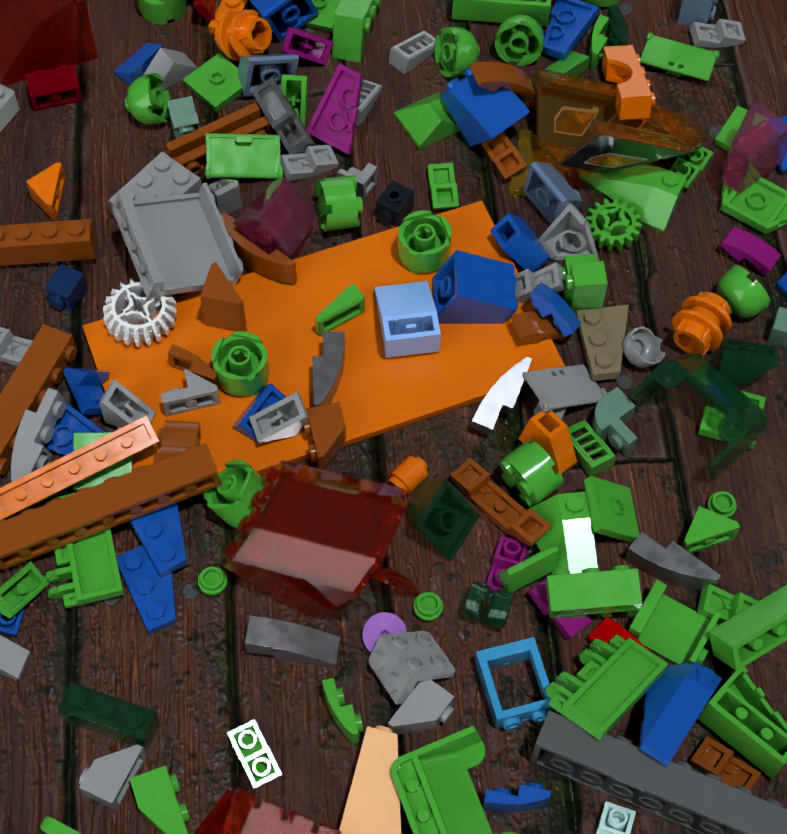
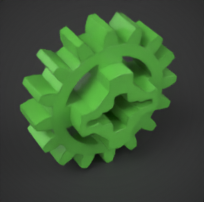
[585,198,642,252]

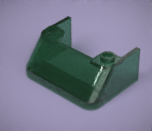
[630,353,768,481]

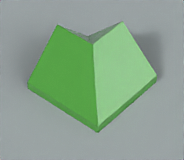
[394,92,460,149]

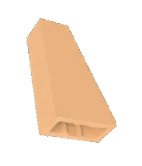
[338,725,401,834]

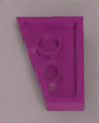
[307,63,364,155]

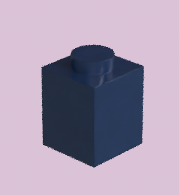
[44,264,88,312]

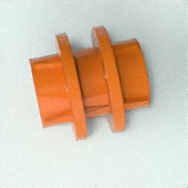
[214,10,273,61]
[672,291,732,356]

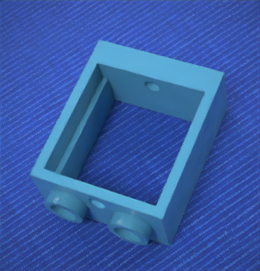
[475,637,555,730]

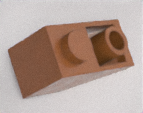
[303,402,346,470]

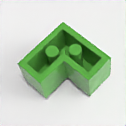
[562,254,608,314]

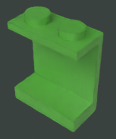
[628,580,721,665]

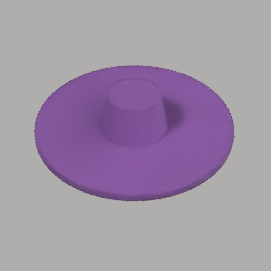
[362,612,407,653]

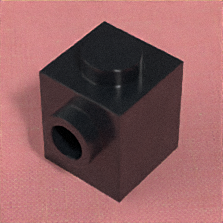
[376,180,415,227]

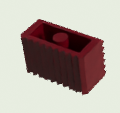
[25,64,83,111]

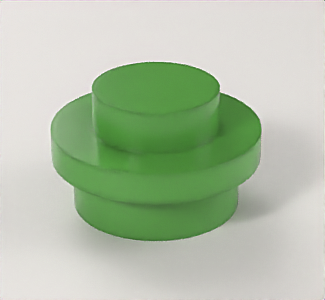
[707,491,737,518]
[198,567,227,596]
[414,592,443,621]

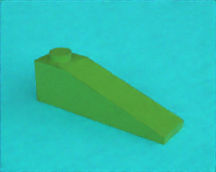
[578,157,687,233]

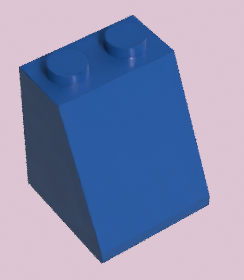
[250,0,319,42]
[439,68,530,147]
[432,250,518,324]

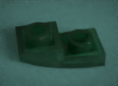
[607,4,628,46]

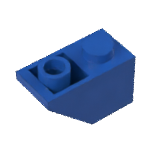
[490,213,551,273]

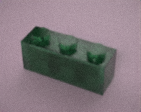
[58,682,160,751]

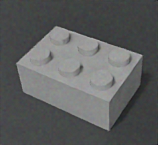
[108,152,202,221]

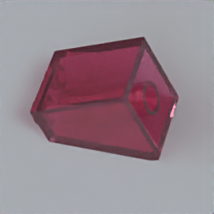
[721,98,787,194]
[233,177,318,257]

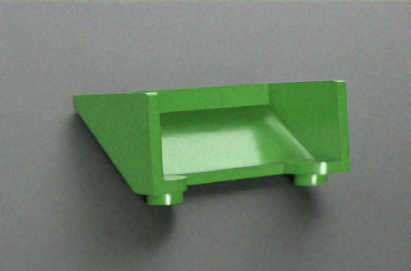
[391,726,516,834]

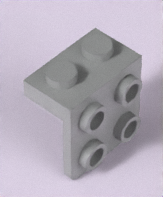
[367,631,456,705]

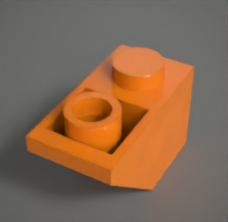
[518,410,577,475]

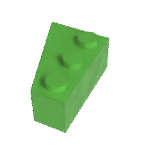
[332,0,382,63]
[546,565,642,618]
[698,666,787,779]

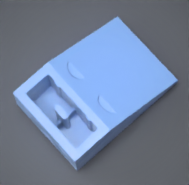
[374,281,441,358]

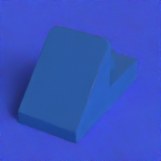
[63,368,110,415]

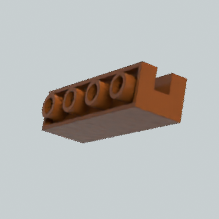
[165,103,271,175]

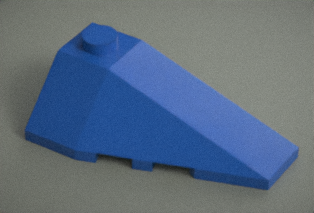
[639,662,722,766]

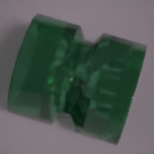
[463,580,514,630]

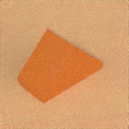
[26,162,66,220]

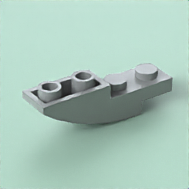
[11,388,67,482]

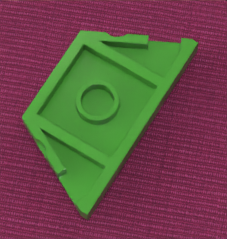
[721,159,787,234]

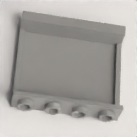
[112,183,244,298]

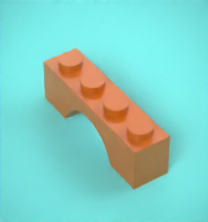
[602,45,655,120]

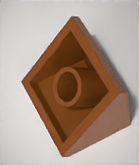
[200,262,247,332]

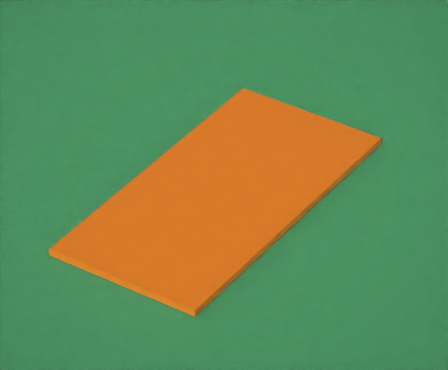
[82,201,565,503]

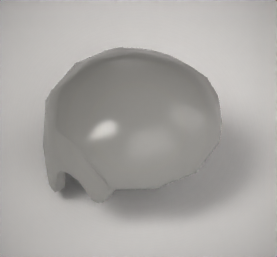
[623,326,666,368]

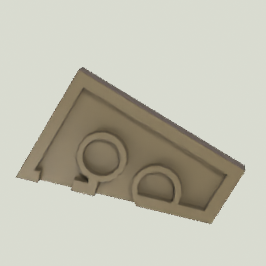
[576,305,629,381]

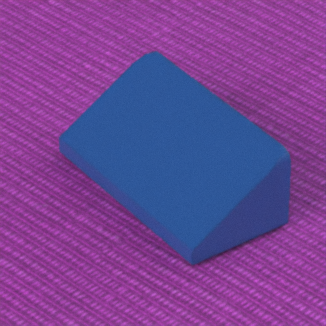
[114,42,164,85]
[232,383,286,443]

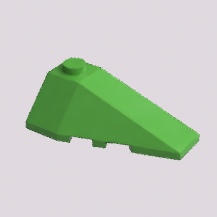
[527,491,598,574]

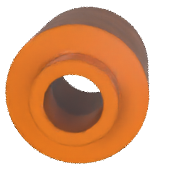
[387,456,428,497]

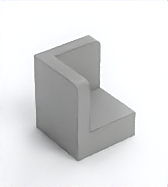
[337,163,377,200]

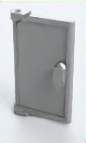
[523,364,607,412]

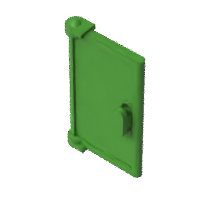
[640,32,720,82]
[204,133,283,180]

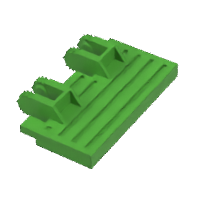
[45,493,124,608]
[545,634,668,741]

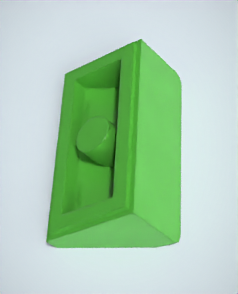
[535,51,590,79]
[498,546,559,594]
[0,561,50,619]

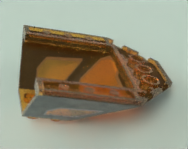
[537,68,709,175]

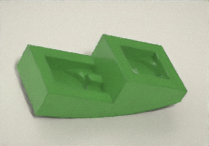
[589,14,609,71]
[427,163,459,210]
[697,584,758,623]

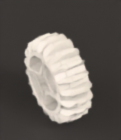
[103,279,177,348]

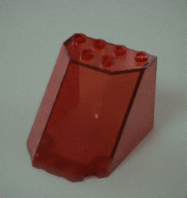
[223,460,407,618]

